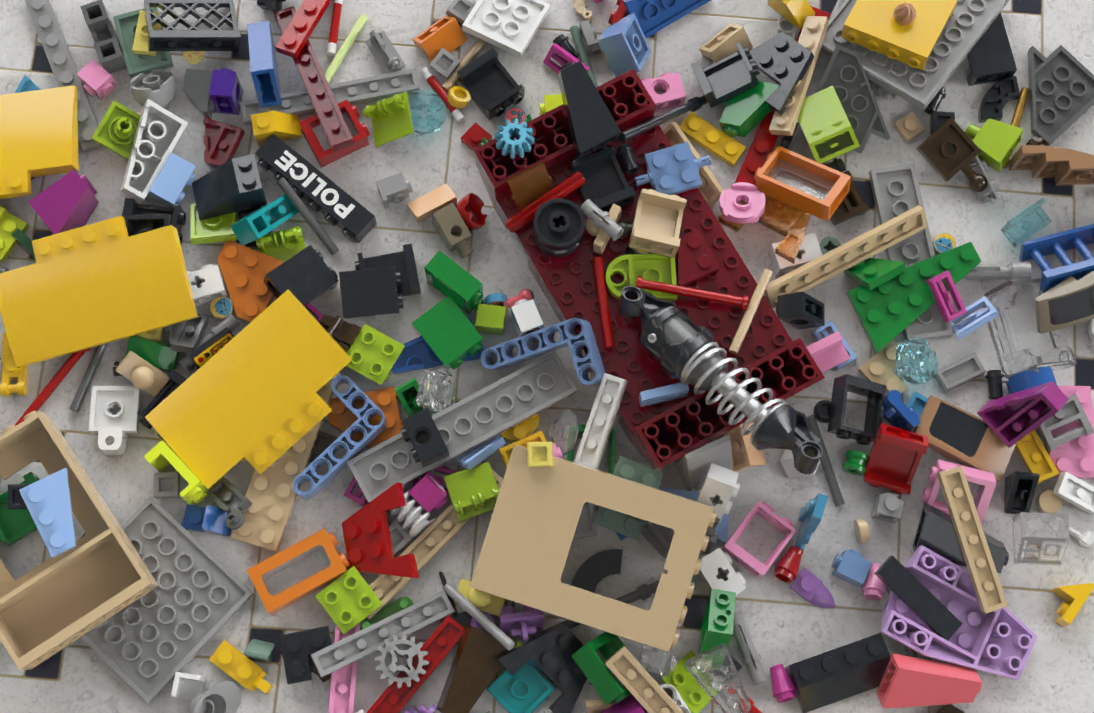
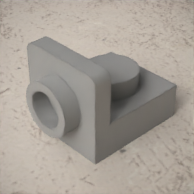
[579,20,603,55]

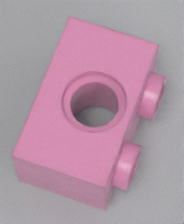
[641,72,686,112]

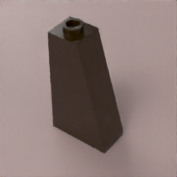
[437,624,516,713]

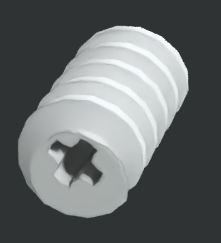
[391,485,436,537]

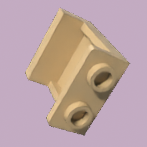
[629,189,687,258]

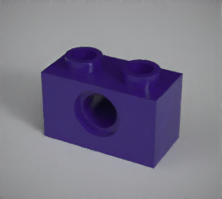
[209,68,243,115]

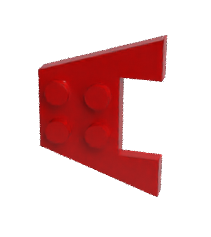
[342,482,419,578]

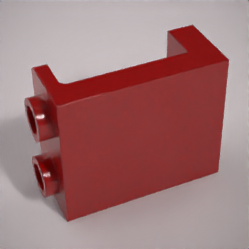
[864,423,929,495]

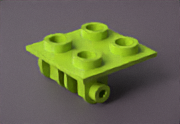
[363,91,414,147]
[256,226,306,262]
[346,324,405,385]
[444,461,500,522]
[315,566,383,634]
[661,650,724,713]

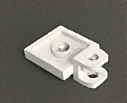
[89,386,141,456]

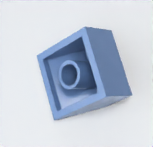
[599,13,651,77]

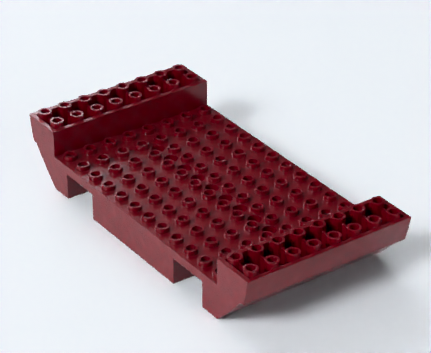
[473,69,825,469]

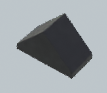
[1004,471,1040,515]

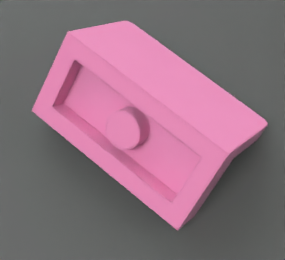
[806,331,850,373]

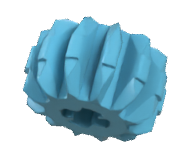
[495,118,534,160]

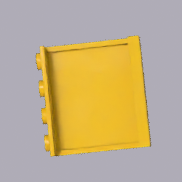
[841,0,958,70]

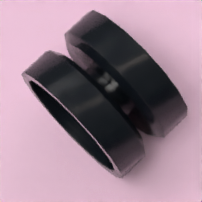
[533,198,585,258]

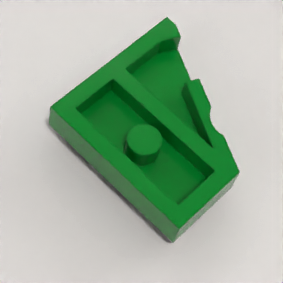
[844,258,907,290]

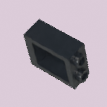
[827,374,887,445]

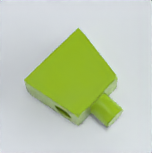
[965,119,1023,173]

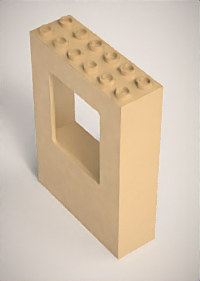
[0,411,159,670]
[470,445,717,652]

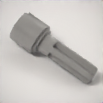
[965,262,1031,284]

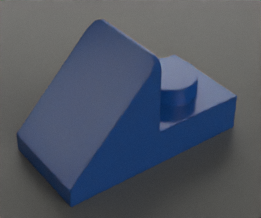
[182,504,231,537]

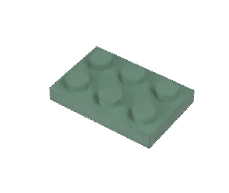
[113,7,174,78]
[592,456,664,541]

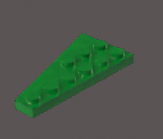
[846,242,981,354]

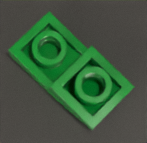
[125,335,179,370]

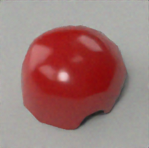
[456,193,487,230]

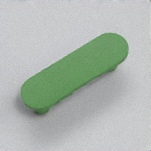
[360,597,414,630]

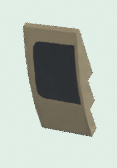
[1035,271,1094,334]

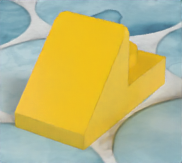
[1052,583,1094,627]

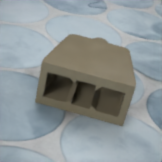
[431,202,474,259]

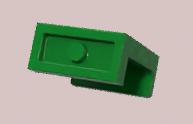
[412,295,484,371]
[0,472,40,546]

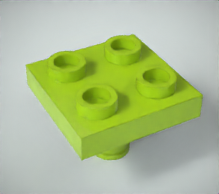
[91,100,141,160]

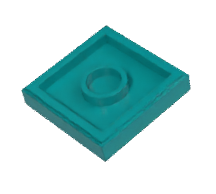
[486,661,555,713]

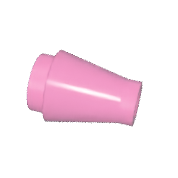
[861,563,886,601]

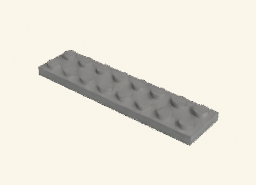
[869,164,953,343]

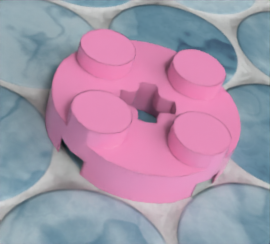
[719,182,765,224]

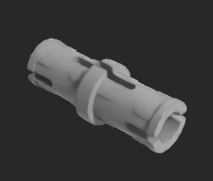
[580,199,624,241]

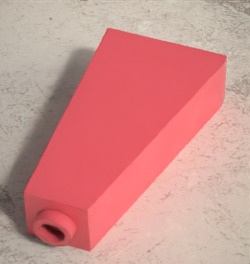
[876,653,982,709]

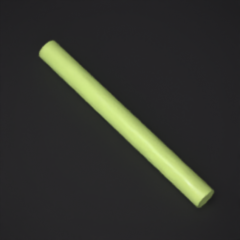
[324,14,368,84]

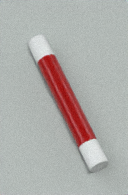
[327,0,343,56]
[420,67,465,123]

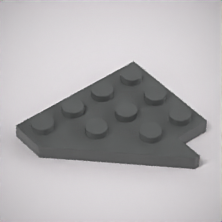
[800,44,890,154]
[1028,45,1094,146]

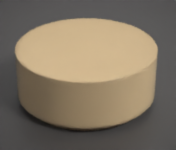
[1036,490,1062,515]
[854,519,870,544]

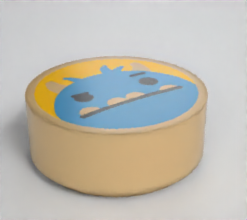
[932,233,956,255]
[210,296,234,321]

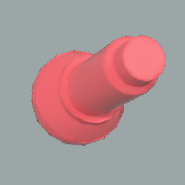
[504,289,534,308]

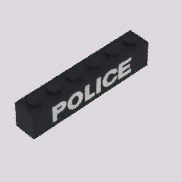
[255,134,377,243]

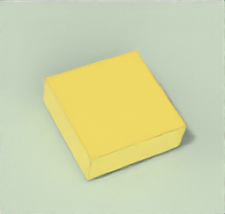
[527,442,553,467]

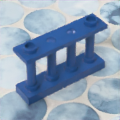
[1019,224,1094,293]

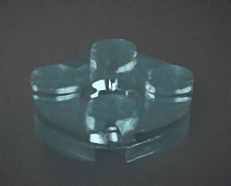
[408,89,446,134]
[895,337,938,385]

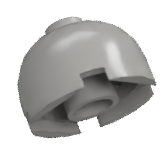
[129,69,176,109]

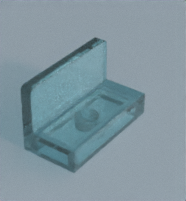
[1001,198,1052,248]

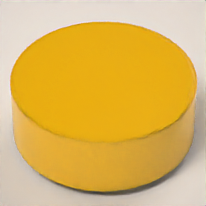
[447,86,471,109]

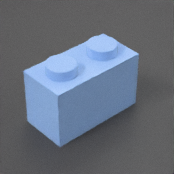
[147,152,197,207]

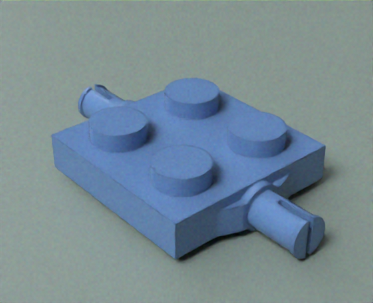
[634,142,711,195]

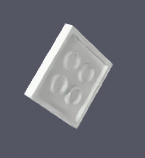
[462,0,551,58]

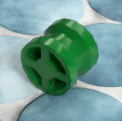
[841,450,869,476]

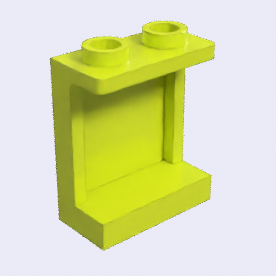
[144,440,209,505]

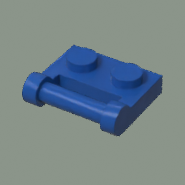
[883,390,921,431]

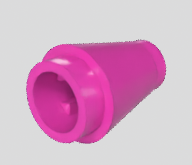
[769,664,796,703]

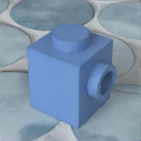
[831,549,872,587]

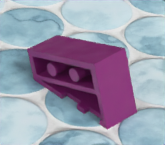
[977,381,1069,448]

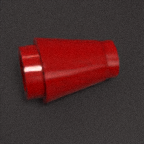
[774,546,803,583]

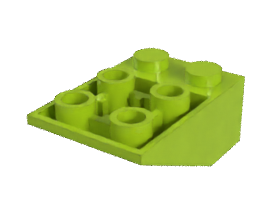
[798,85,860,164]

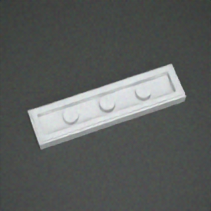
[574,373,628,470]

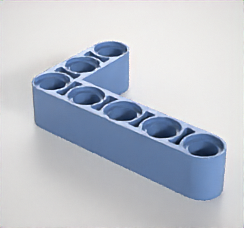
[480,318,605,385]
[293,375,387,500]

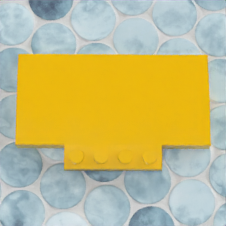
[0,85,79,199]
[0,216,198,368]
[145,289,352,489]

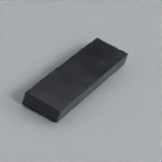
[874,555,962,641]

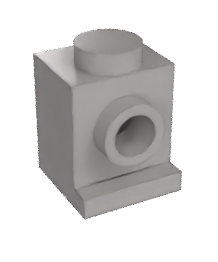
[376,173,413,209]
[871,493,904,523]

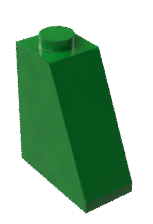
[719,81,780,137]

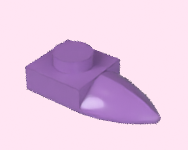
[789,568,836,608]

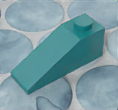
[230,194,299,246]

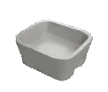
[641,521,674,558]

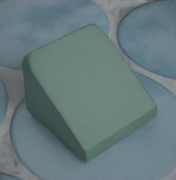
[244,639,275,662]

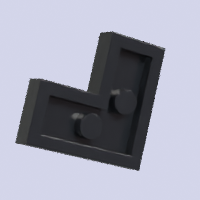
[279,626,332,685]

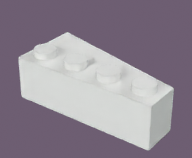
[120,99,188,203]

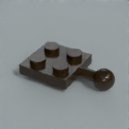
[916,118,987,192]

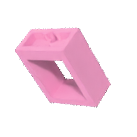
[921,459,997,525]
[722,502,797,579]

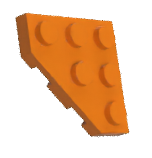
[217,241,284,323]
[328,386,402,449]

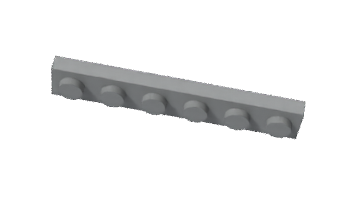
[310,590,455,678]

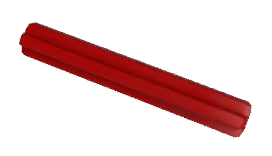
[505,172,585,233]

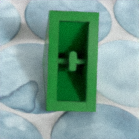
[394,378,434,417]

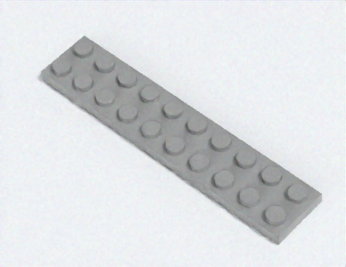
[346,351,578,503]

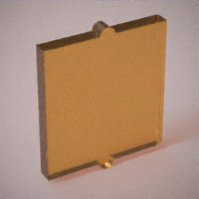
[507,162,553,212]

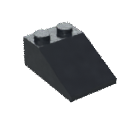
[192,154,267,221]

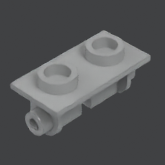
[365,29,406,74]
[967,155,1000,204]

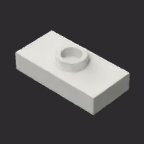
[1053,472,1094,514]

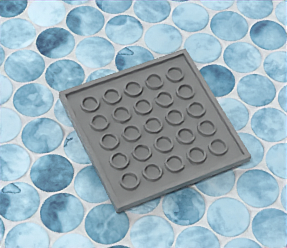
[80,496,254,704]

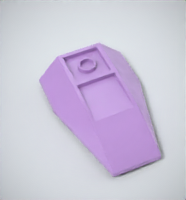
[881,545,1038,680]

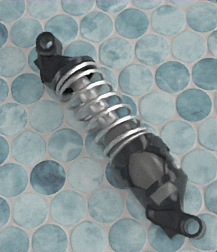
[617,286,823,474]

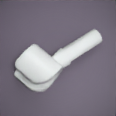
[1061,524,1094,548]

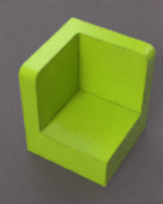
[475,304,506,335]

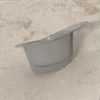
[189,681,241,713]

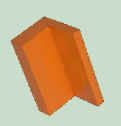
[412,15,467,62]

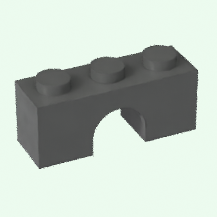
[80,0,127,74]

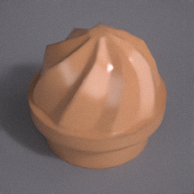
[893,2,916,26]

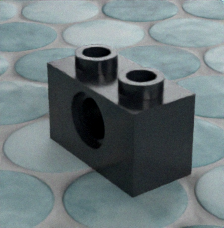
[776,291,825,329]
[400,408,449,468]

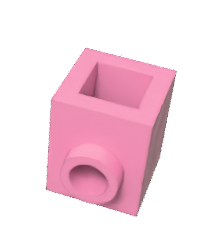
[77,59,117,100]

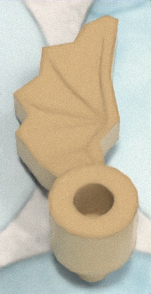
[573,0,593,23]

